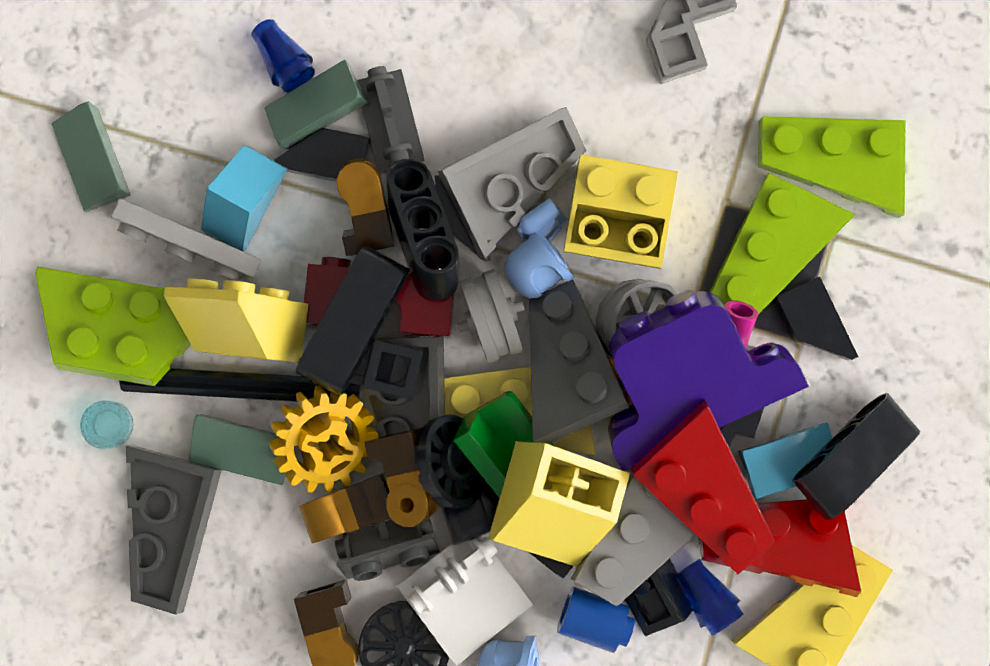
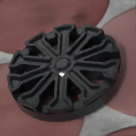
[415,414,485,509]
[358,601,449,666]

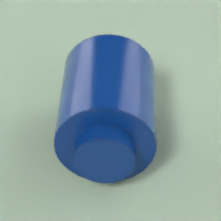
[557,586,635,653]

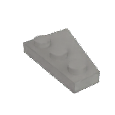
[437,107,587,259]
[571,471,695,606]

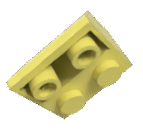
[564,154,678,269]
[164,278,309,363]
[488,442,630,567]

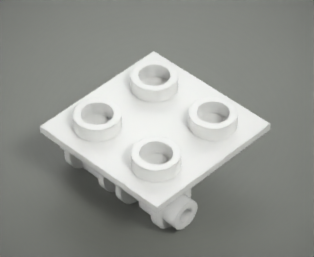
[397,536,533,666]

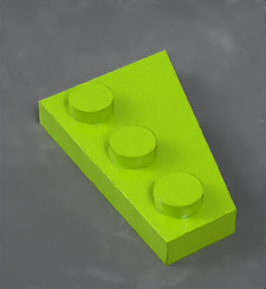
[758,116,906,218]
[710,173,856,314]

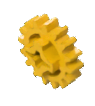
[269,386,378,493]

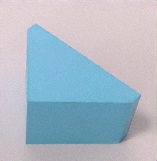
[201,145,288,252]

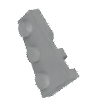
[111,198,262,281]

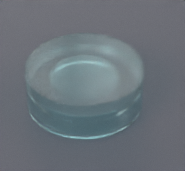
[80,401,134,449]

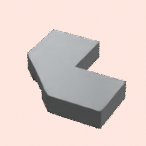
[646,0,737,84]

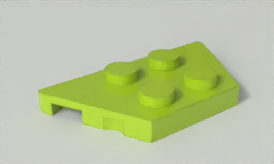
[35,267,191,386]

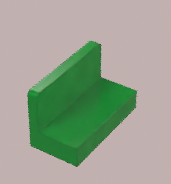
[453,391,555,498]

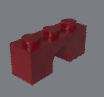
[304,257,455,339]

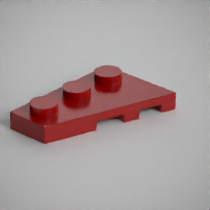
[631,400,775,574]
[698,499,861,597]

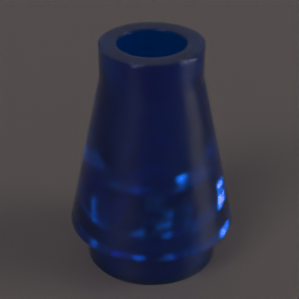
[251,19,315,93]
[676,558,744,636]

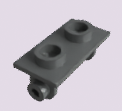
[357,66,425,172]
[335,518,440,581]

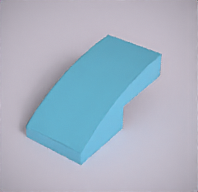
[738,423,832,499]

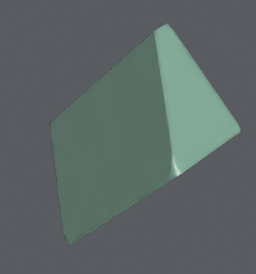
[264,60,369,149]
[51,101,131,212]
[189,414,286,485]

